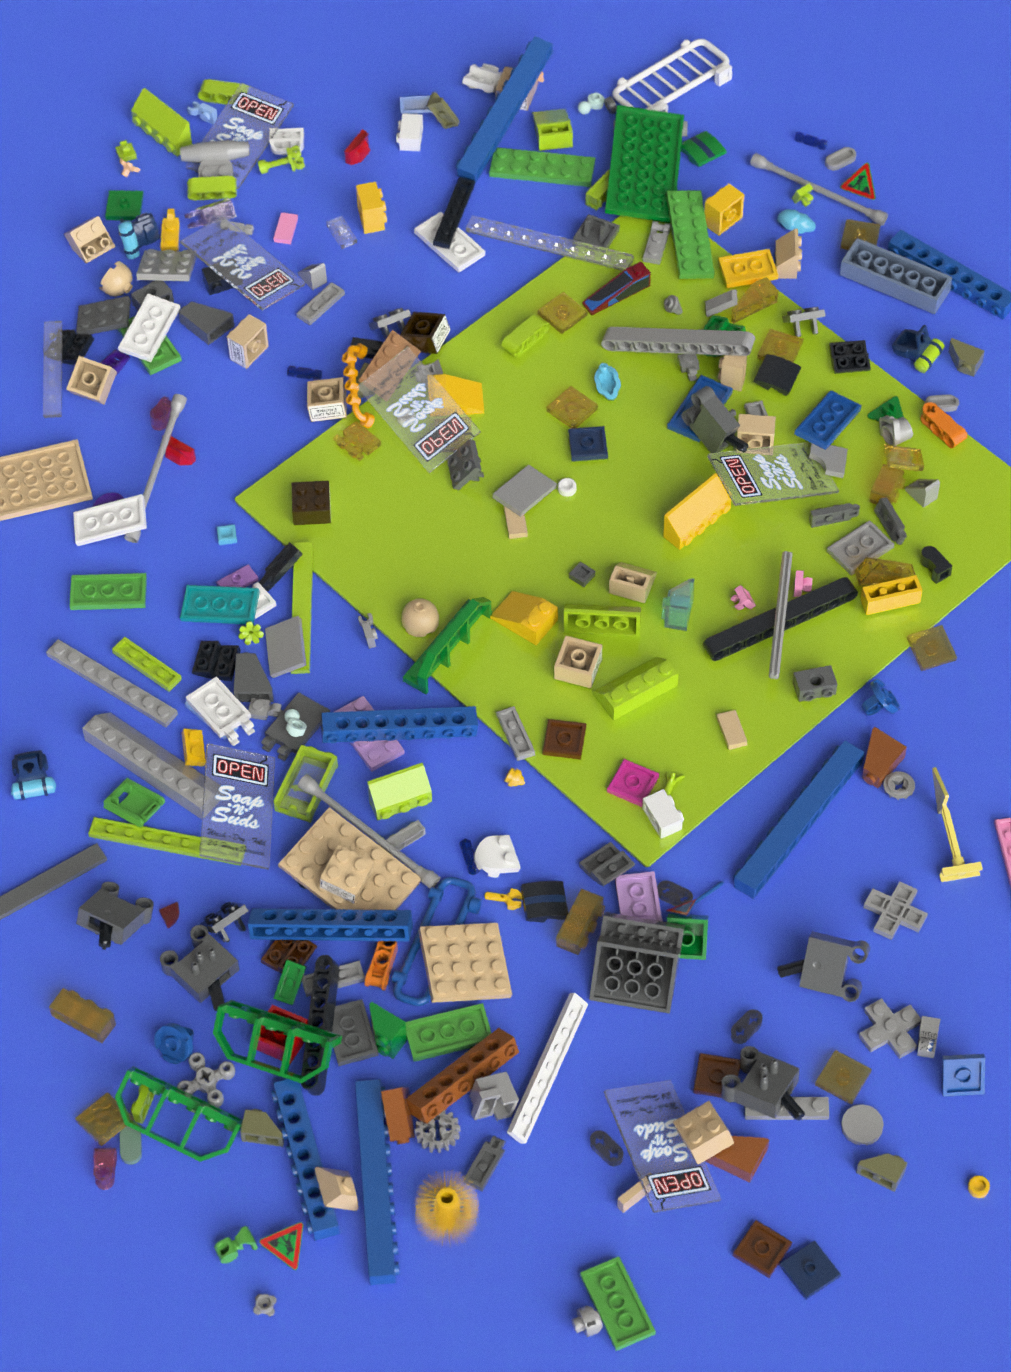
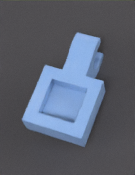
[187,101,218,125]

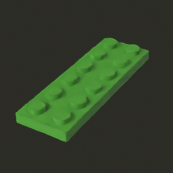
[489,147,595,187]
[666,190,715,279]

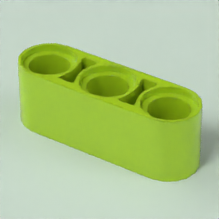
[198,79,249,105]
[187,176,237,200]
[502,314,550,357]

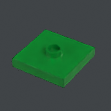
[105,190,144,220]

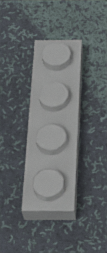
[745,1097,829,1120]

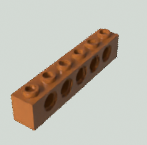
[406,1028,519,1124]

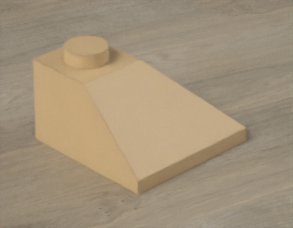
[315,1167,359,1211]

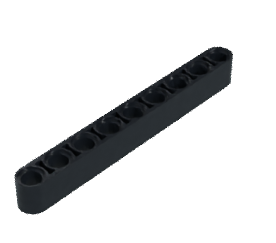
[702,577,858,661]

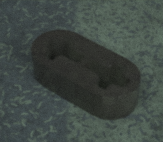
[657,880,693,906]
[731,1009,763,1044]
[590,1130,623,1166]

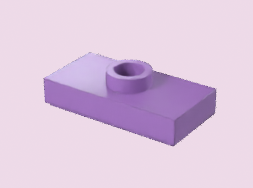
[216,565,259,588]

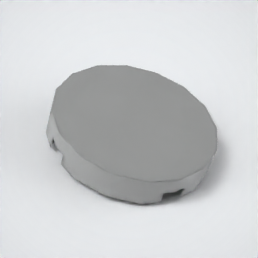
[841,1104,884,1145]

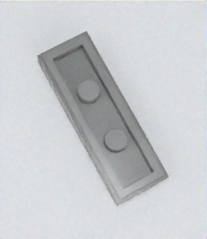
[297,282,345,325]
[496,706,535,761]
[302,961,365,997]

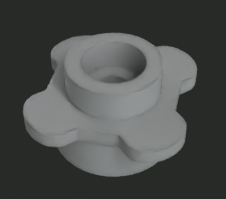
[253,1294,277,1316]

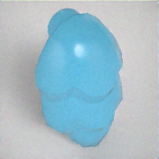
[777,209,816,234]
[594,363,621,401]

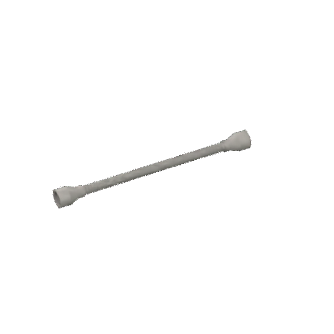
[750,153,888,226]
[124,394,187,543]
[298,774,440,889]

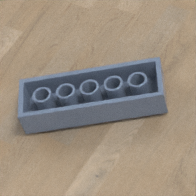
[840,238,952,314]

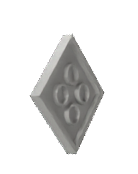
[137,249,196,281]

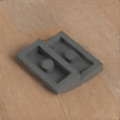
[579,842,635,887]

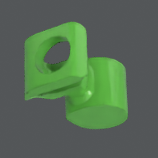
[214,1226,258,1264]

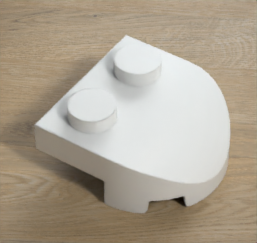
[462,64,502,93]
[269,128,304,155]
[473,835,521,878]

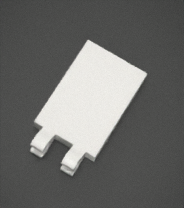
[186,676,255,746]

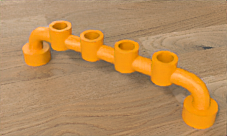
[342,343,375,428]

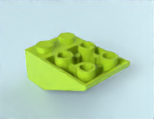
[532,109,573,151]

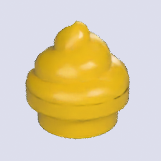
[504,767,525,787]

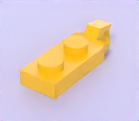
[160,209,180,251]

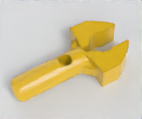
[484,888,522,910]

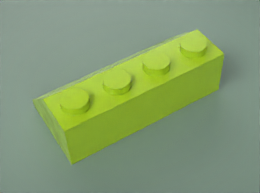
[131,88,192,157]
[564,603,641,637]
[592,657,678,720]

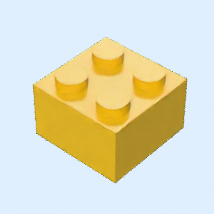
[356,182,387,234]
[705,183,744,236]

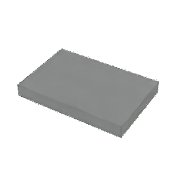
[493,465,557,517]
[827,520,894,576]
[265,616,306,678]

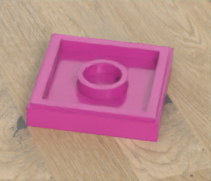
[607,759,659,807]

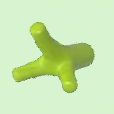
[664,772,685,795]

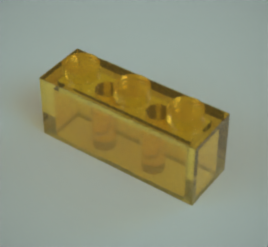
[556,888,605,955]
[49,988,116,1043]

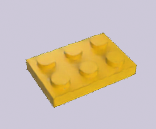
[718,249,778,288]

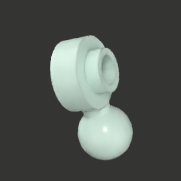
[578,93,604,115]
[284,709,307,737]

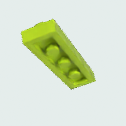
[112,637,182,692]

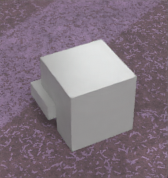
[469,1072,519,1120]

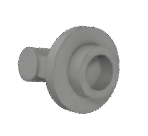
[664,295,682,315]

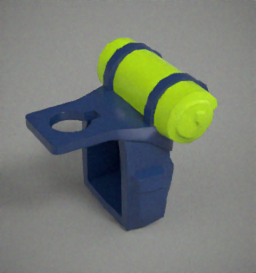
[892,325,944,373]

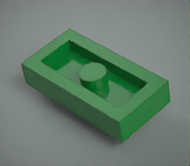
[273,960,307,1005]

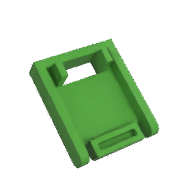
[104,778,165,827]

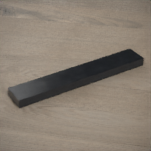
[433,177,476,249]

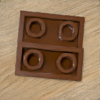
[261,940,317,973]

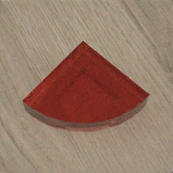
[159,902,180,928]

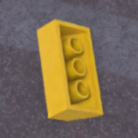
[663,473,731,550]

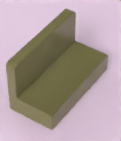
[427,91,460,129]

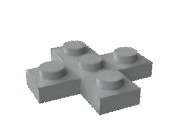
[864,881,928,940]
[859,998,921,1059]

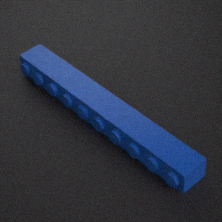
[456,36,553,184]
[733,741,864,900]
[355,1079,400,1285]

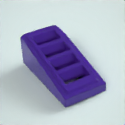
[100,349,130,377]

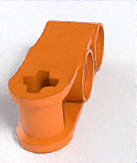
[920,402,967,448]
[365,941,398,991]

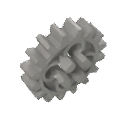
[415,1110,461,1153]

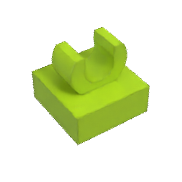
[115,140,137,162]
[791,183,814,207]

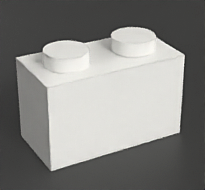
[396,114,423,151]
[642,789,684,839]

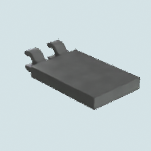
[261,692,330,761]

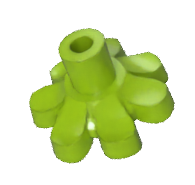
[239,621,264,645]

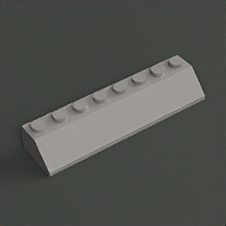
[82,713,227,820]

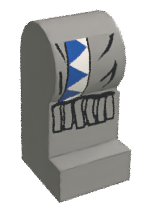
[917,1016,940,1058]

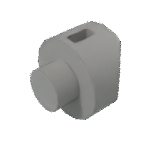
[571,1306,603,1337]

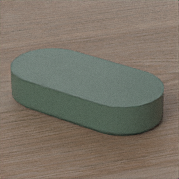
[120,1125,142,1165]

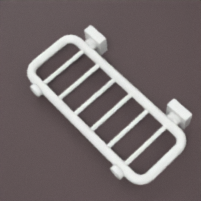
[612,39,732,112]

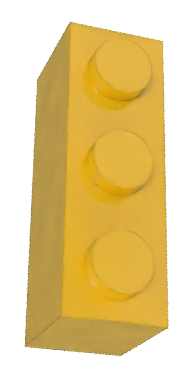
[860,575,922,615]

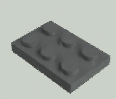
[76,296,131,335]
[332,999,378,1066]

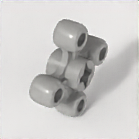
[177,1052,236,1108]

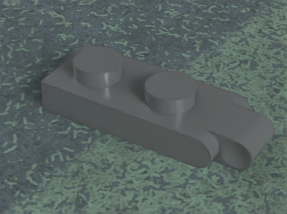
[874,497,907,545]
[809,503,860,528]
[464,1136,505,1192]

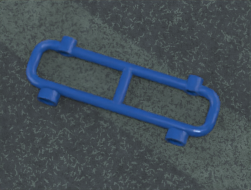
[392,877,482,1006]

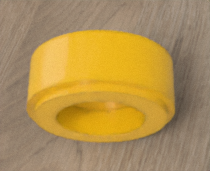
[968,1175,990,1198]

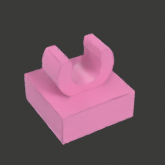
[794,570,813,597]
[731,585,756,610]

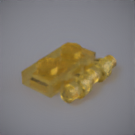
[334,421,381,461]

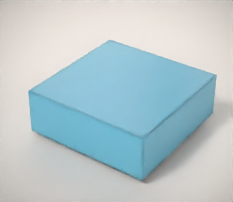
[217,524,237,545]

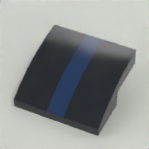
[520,881,569,922]

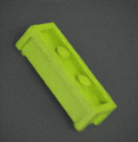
[585,169,610,211]

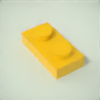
[181,729,206,767]

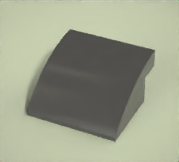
[589,912,685,1014]

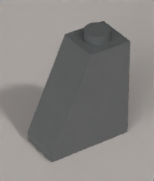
[178,302,235,345]
[234,652,274,702]

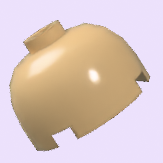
[99,261,133,297]
[401,598,439,637]

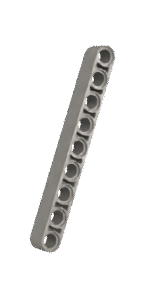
[601,327,755,356]

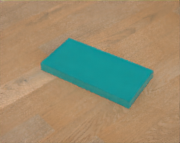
[180,585,260,625]

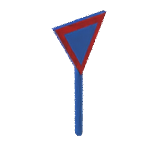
[666,881,724,917]

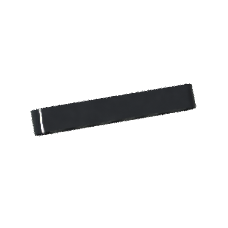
[301,955,340,1096]

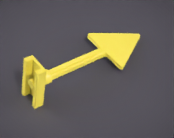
[932,767,983,882]

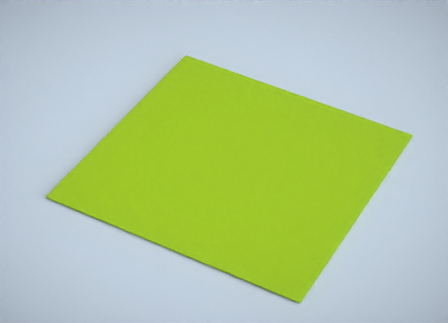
[235,215,1011,867]

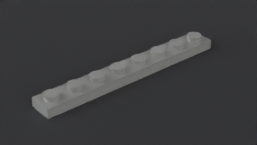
[46,639,178,728]

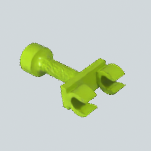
[258,145,305,174]

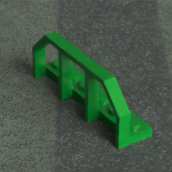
[403,597,492,695]
[213,1000,342,1083]
[115,1066,243,1162]

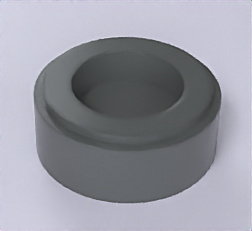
[604,96,617,114]

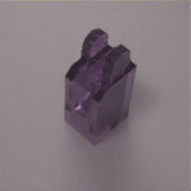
[184,198,236,229]

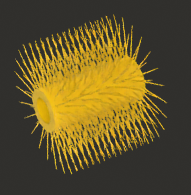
[415,1173,479,1245]

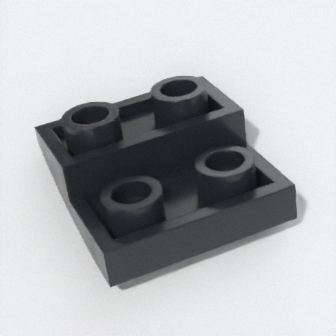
[45,330,94,365]
[829,340,871,374]
[753,354,802,396]
[192,641,241,681]

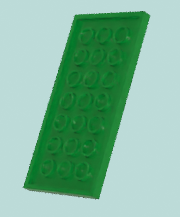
[605,105,684,223]

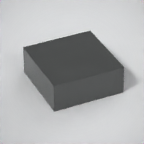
[569,562,595,587]

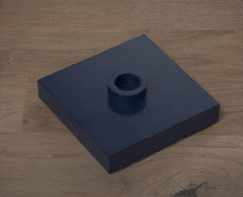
[568,426,608,461]
[780,1241,841,1300]

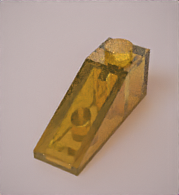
[731,277,778,324]
[854,557,916,586]

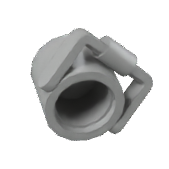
[879,415,913,447]

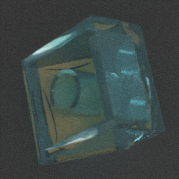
[661,578,695,631]

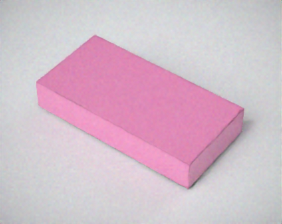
[274,213,298,244]

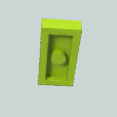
[131,1084,155,1124]

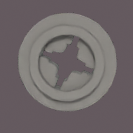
[883,772,915,800]

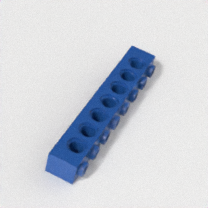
[888,230,1011,320]
[320,706,478,743]
[248,908,413,941]
[271,1079,340,1241]

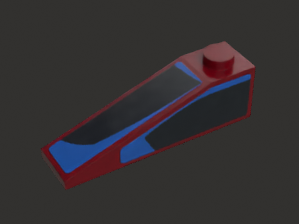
[582,261,651,316]

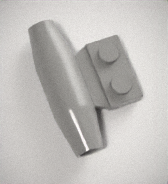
[180,140,250,177]

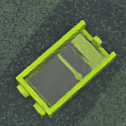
[273,745,338,823]

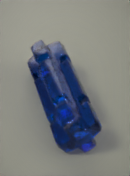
[795,132,828,150]
[287,366,322,380]
[459,839,480,875]

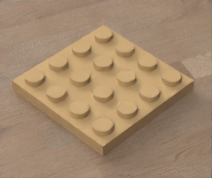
[418,923,512,1003]

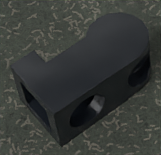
[920,546,953,584]

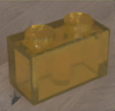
[869,464,906,505]

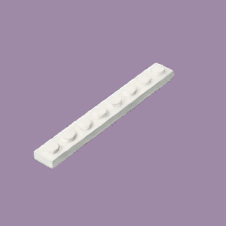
[507,993,588,1144]

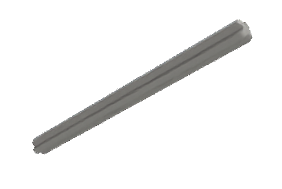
[769,551,792,679]

